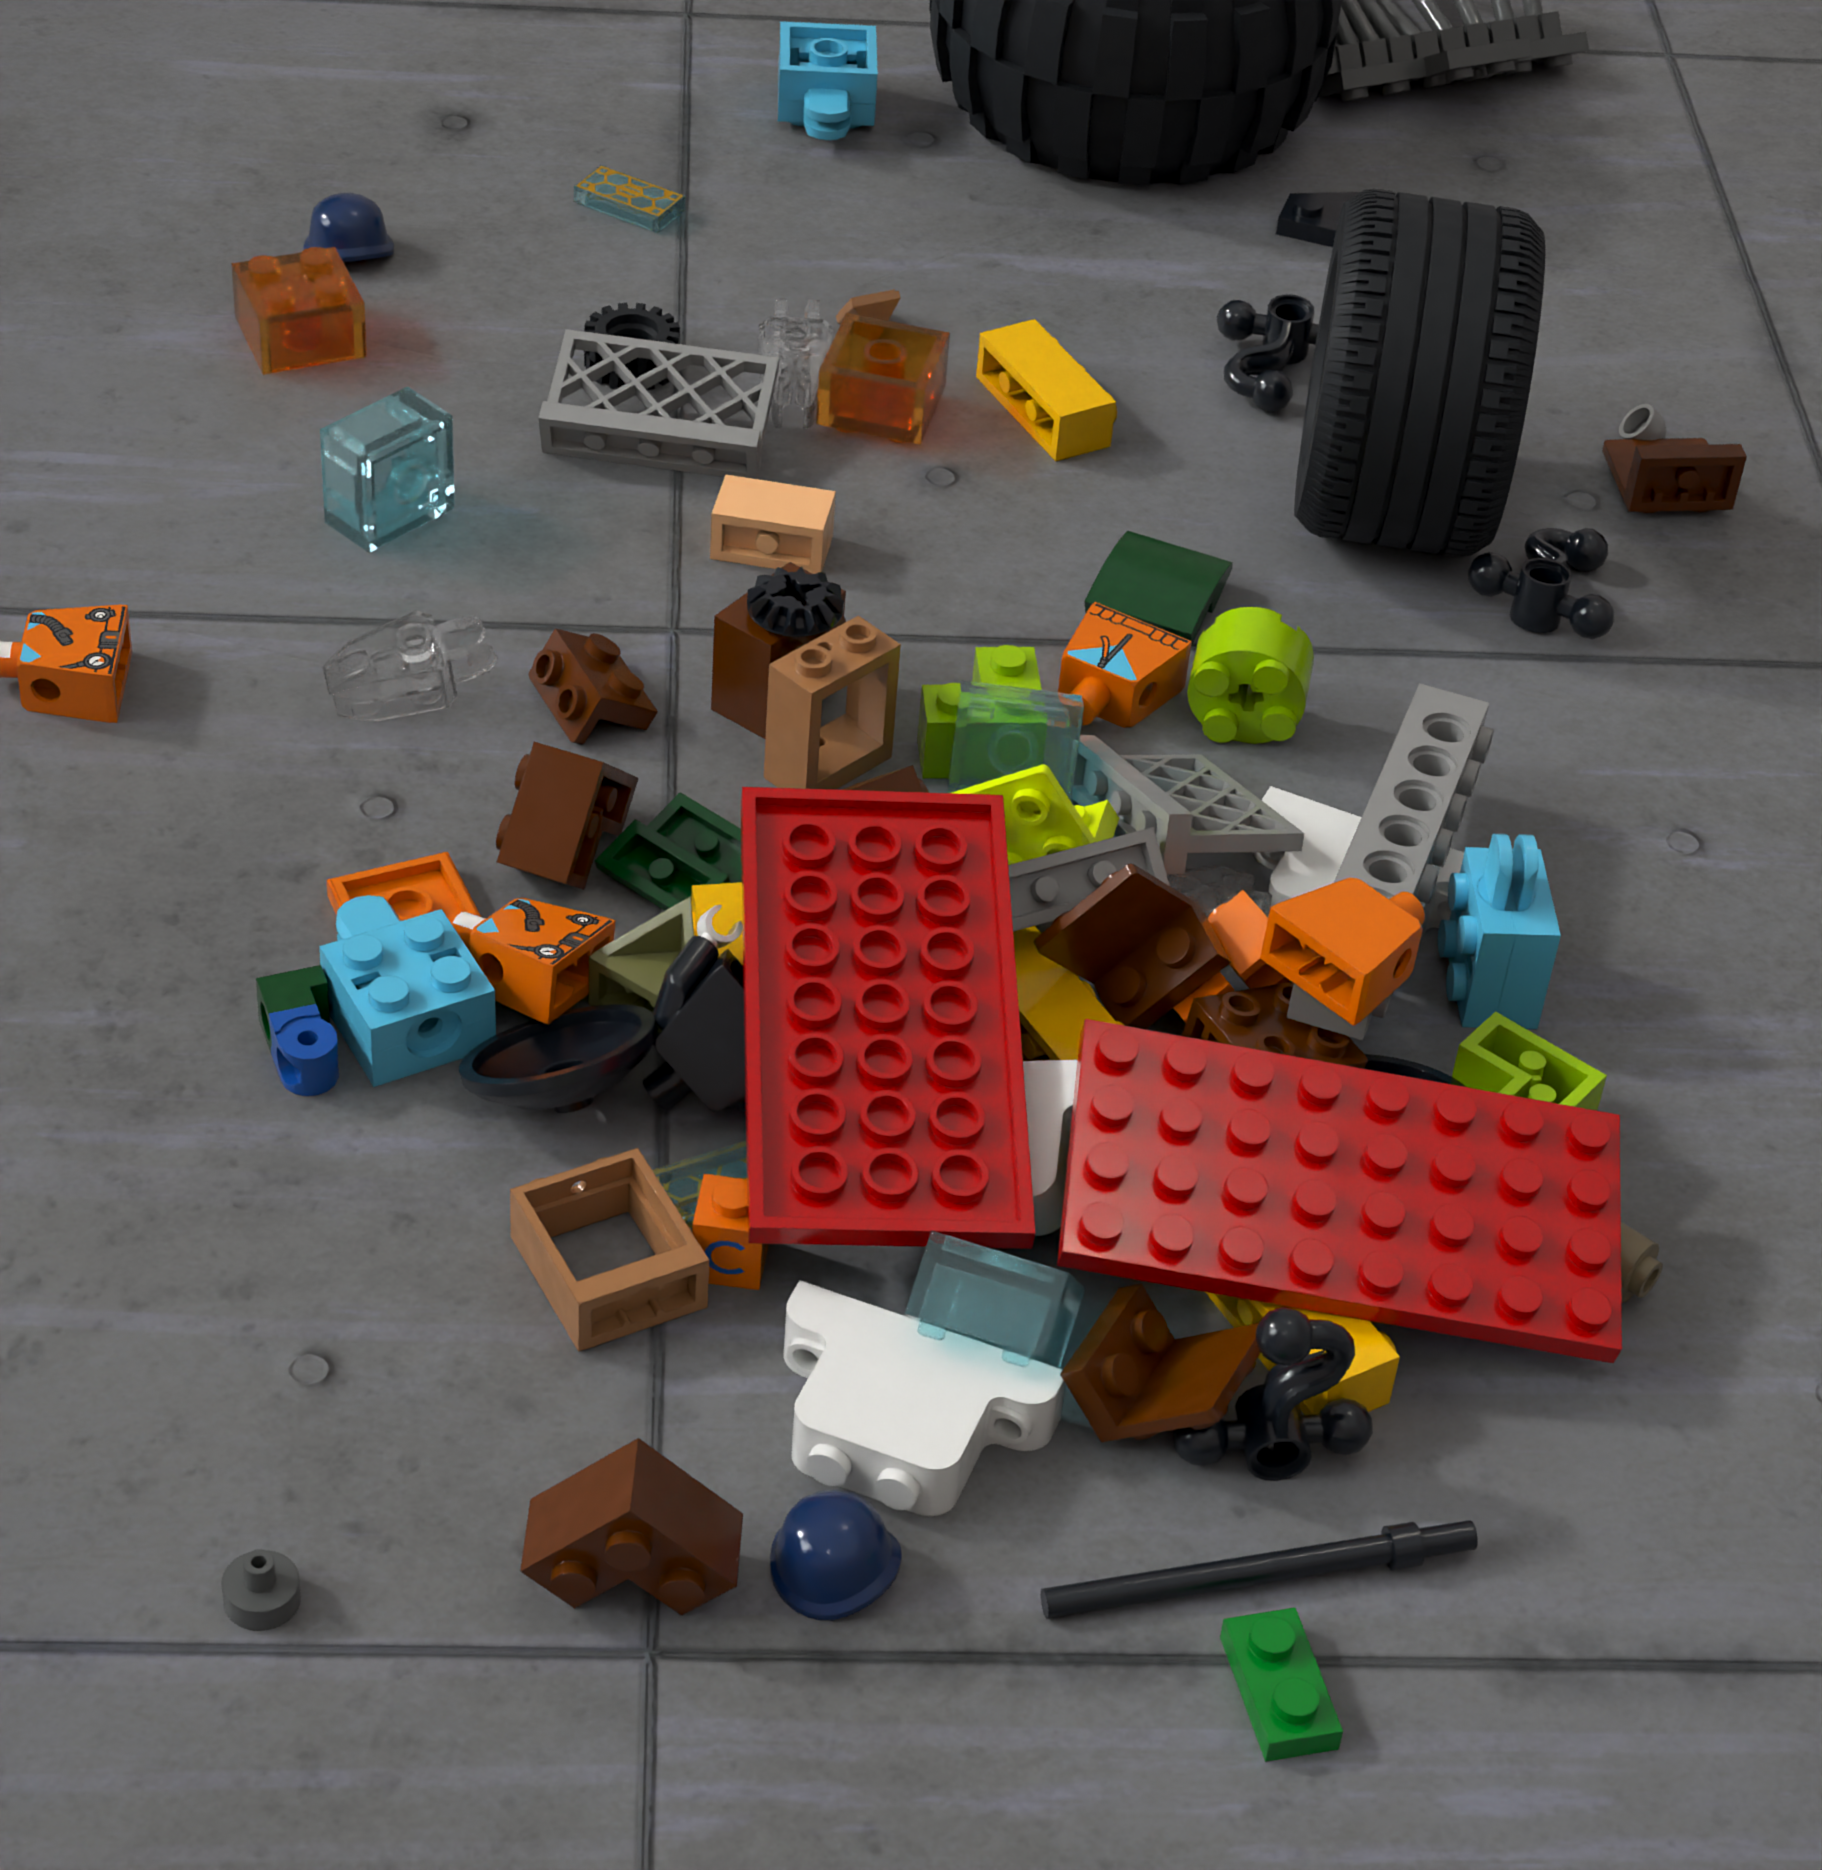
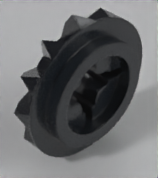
[747,567,844,637]

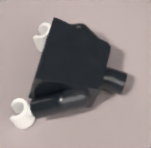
[643,905,746,1112]

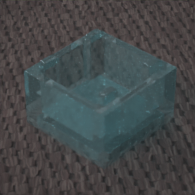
[320,386,455,553]
[946,680,1084,801]
[905,1230,1085,1369]

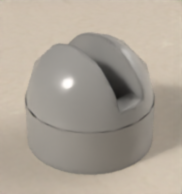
[1619,403,1667,440]

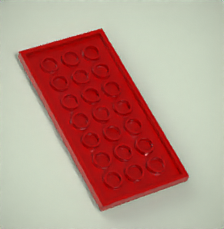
[740,787,1036,1249]
[1057,1019,1622,1363]

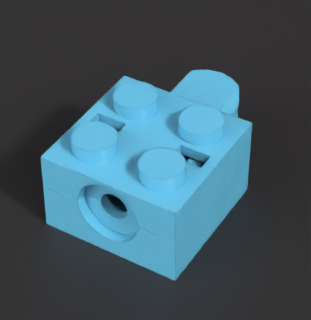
[778,21,878,140]
[1438,833,1561,1029]
[319,895,496,1087]

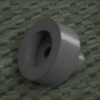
[222,1549,301,1631]

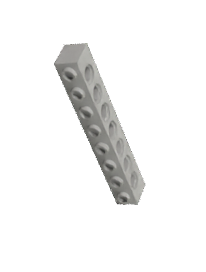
[1286,683,1494,1040]

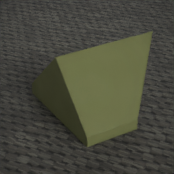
[588,896,694,1028]

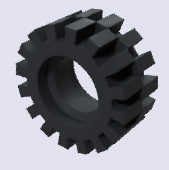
[584,303,680,391]

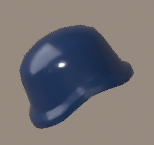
[303,193,394,263]
[770,1490,902,1620]

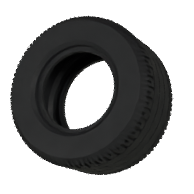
[1294,189,1545,557]

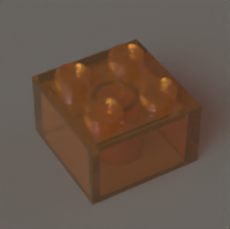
[231,247,367,374]
[816,313,950,445]

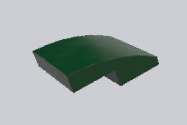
[1084,530,1232,647]
[595,792,742,911]

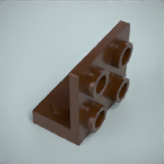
[1602,438,1747,513]
[1033,863,1231,1029]
[1181,982,1368,1069]
[1060,1283,1261,1443]

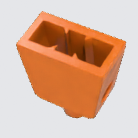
[1260,877,1425,1026]

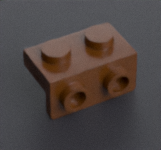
[529,628,658,745]

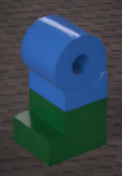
[256,965,339,1096]

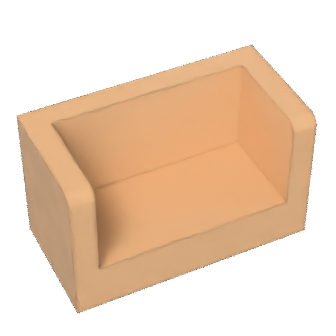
[710,474,836,574]

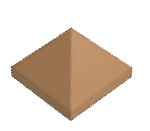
[836,289,901,340]

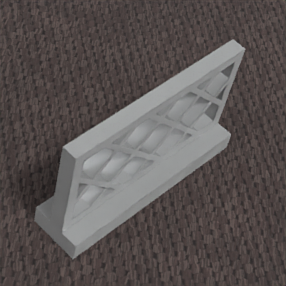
[538,329,779,479]
[1065,735,1304,875]
[1008,827,1170,932]

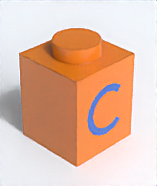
[692,1174,769,1290]

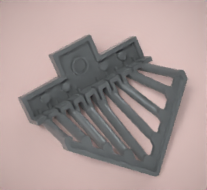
[1318,0,1589,102]

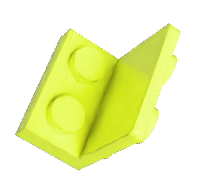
[952,764,1119,865]

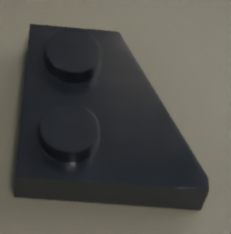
[1276,192,1396,247]

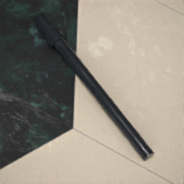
[1041,1520,1478,1619]

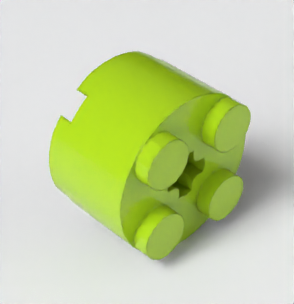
[1187,607,1314,744]

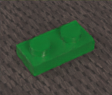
[1220,1607,1343,1762]

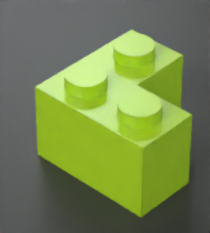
[917,645,1048,779]
[1452,1011,1607,1111]

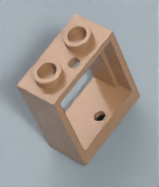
[764,615,901,790]
[510,1148,709,1352]

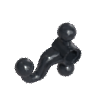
[1217,294,1319,412]
[1468,528,1614,639]
[1173,1307,1373,1481]

